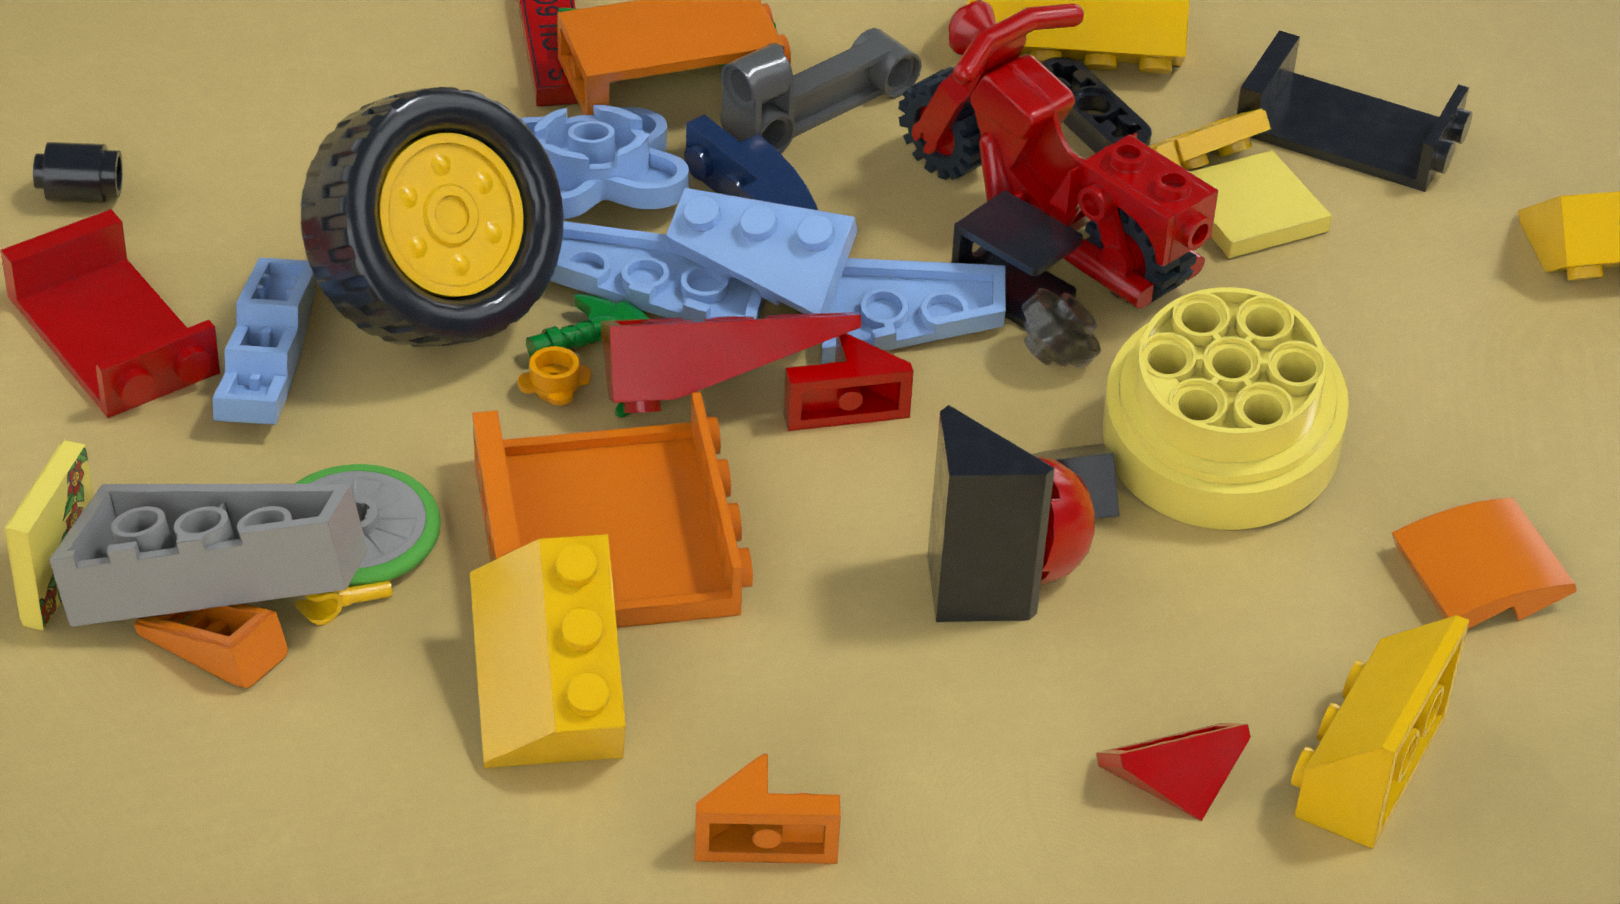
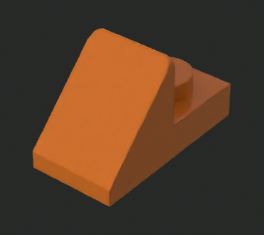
[695,753,841,864]

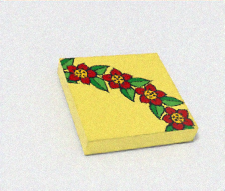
[4,440,93,631]

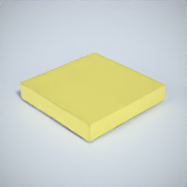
[1190,150,1332,258]

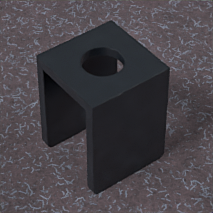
[951,190,1083,330]

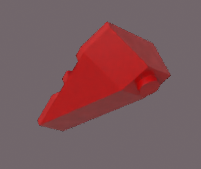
[601,312,861,413]

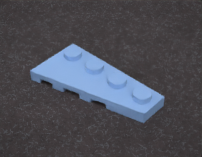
[550,221,765,322]

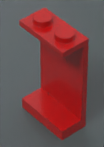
[0,209,220,418]

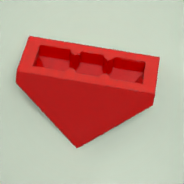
[1096,723,1251,821]

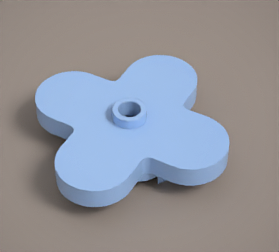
[520,105,689,219]

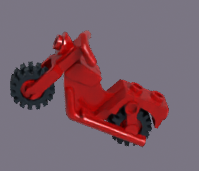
[898,0,1219,309]

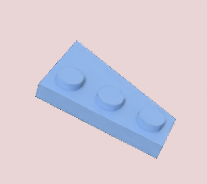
[666,188,858,314]
[821,258,1006,364]

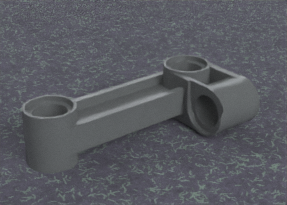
[720,28,922,153]

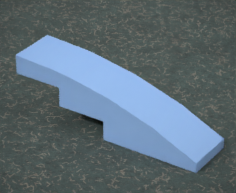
[212,257,317,425]

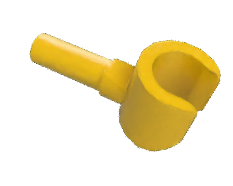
[294,581,392,625]

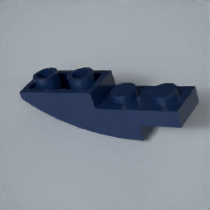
[684,114,818,210]

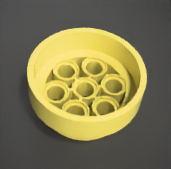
[1103,287,1349,530]

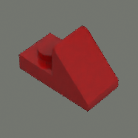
[784,333,914,431]

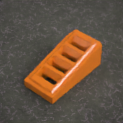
[134,603,288,688]

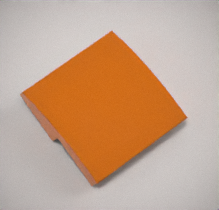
[1392,498,1577,629]

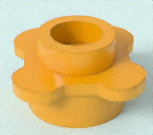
[518,346,591,406]

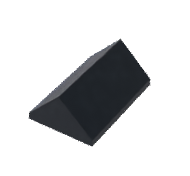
[927,405,1055,622]

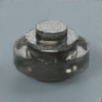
[1022,288,1102,369]

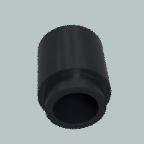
[33,142,123,203]

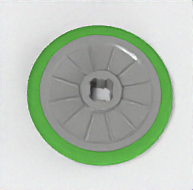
[295,464,441,587]

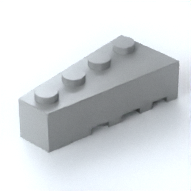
[49,484,368,627]

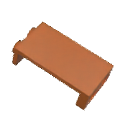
[557,0,791,115]

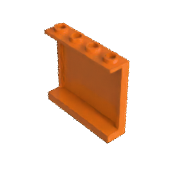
[472,392,753,628]

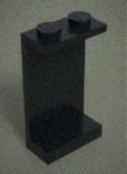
[1237,30,1472,192]

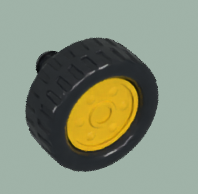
[300,87,564,347]

